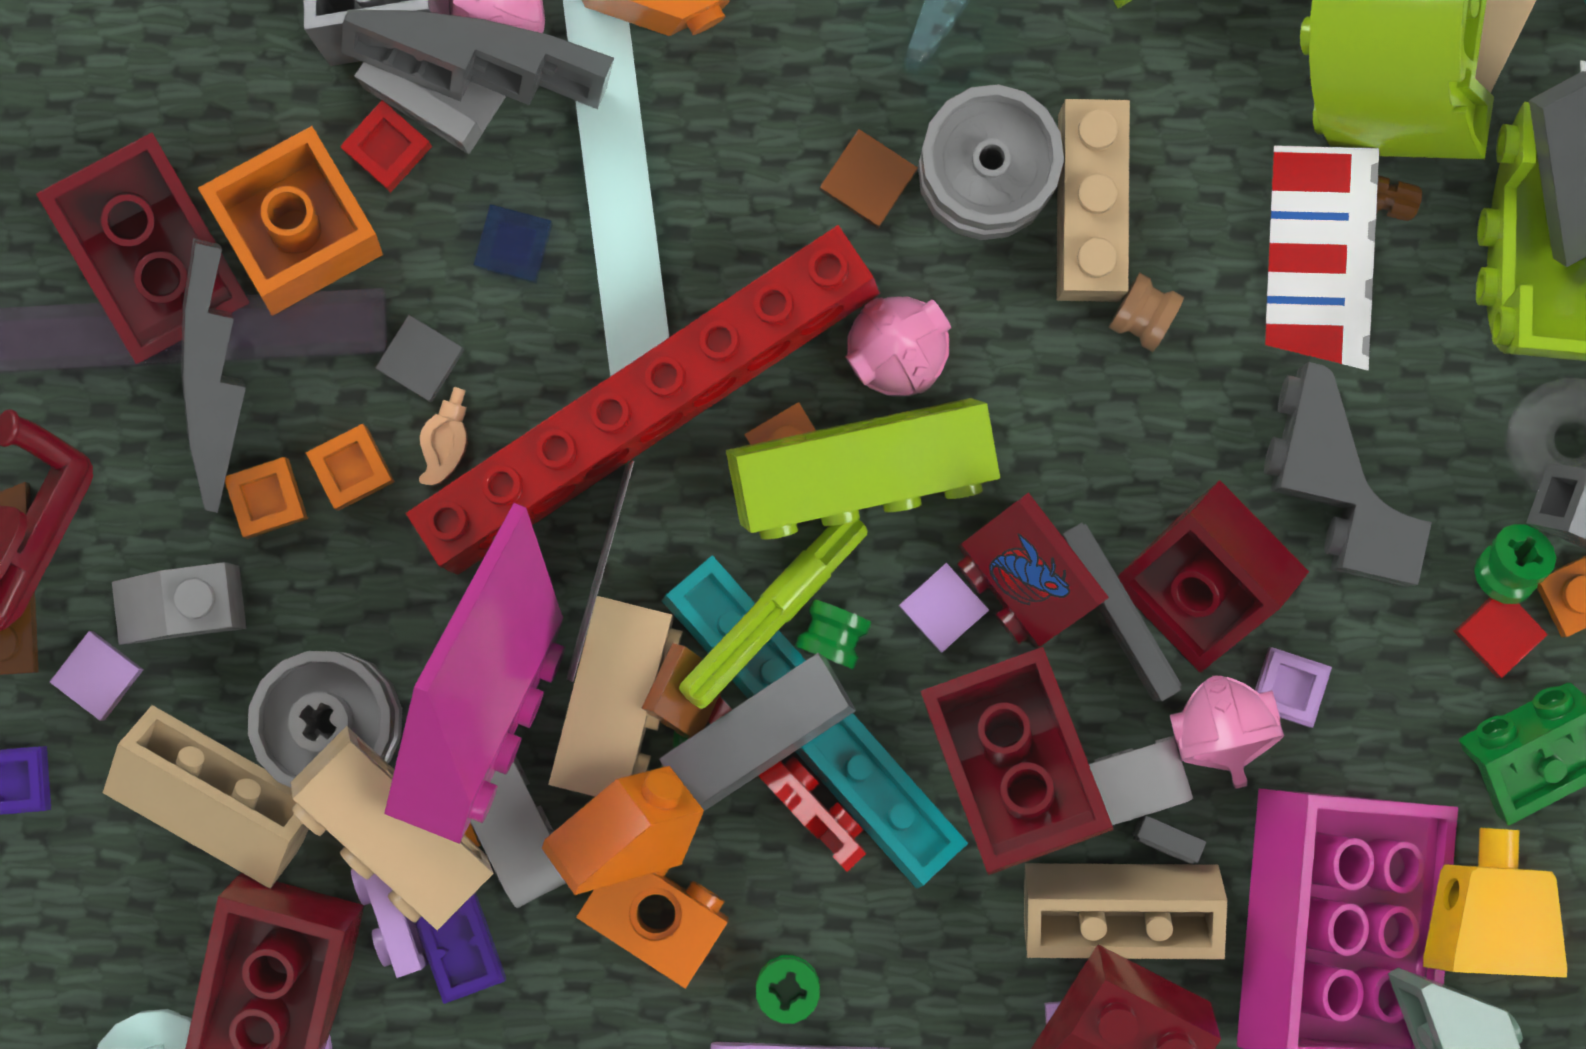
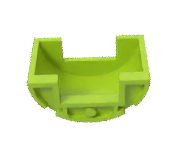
[1300,0,1494,159]
[1476,102,1586,361]

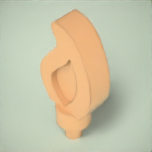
[419,387,468,485]

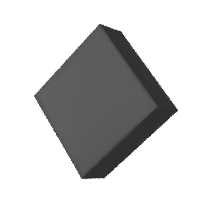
[376,315,465,403]
[1131,815,1206,864]

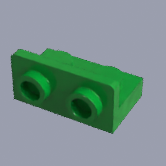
[1459,682,1586,826]

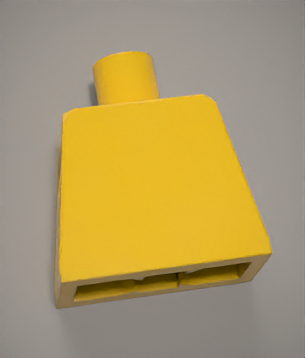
[1423,828,1567,978]

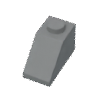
[112,562,246,645]

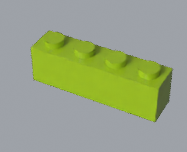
[726,398,1000,539]

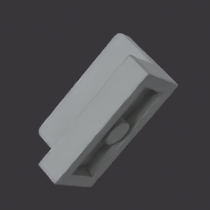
[355,62,506,154]

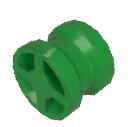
[1474,524,1556,604]
[794,599,872,670]
[756,955,820,1024]

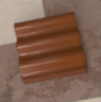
[819,129,918,228]
[642,643,722,739]

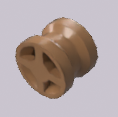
[1108,272,1184,352]

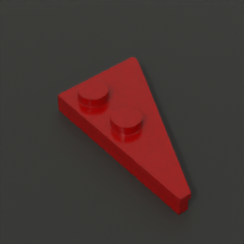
[708,696,866,872]

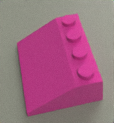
[384,503,566,844]
[1237,788,1458,1049]

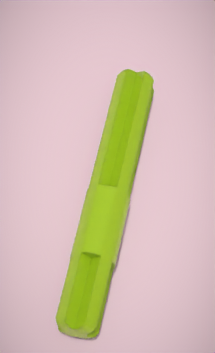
[679,519,868,709]

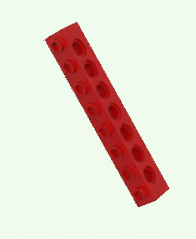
[406,225,880,575]

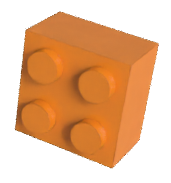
[198,126,383,316]

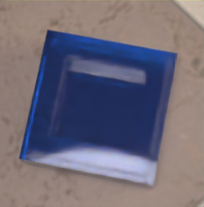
[474,204,553,284]

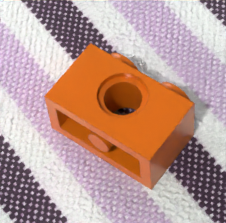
[576,868,729,989]

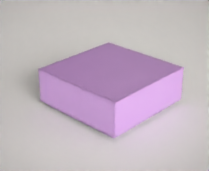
[899,563,989,653]
[50,631,144,721]
[1255,647,1332,728]

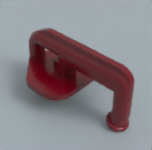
[0,409,93,632]

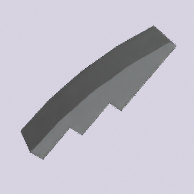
[341,9,614,110]
[181,238,246,513]

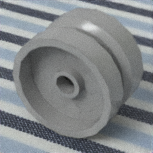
[918,84,1064,240]
[248,651,402,788]

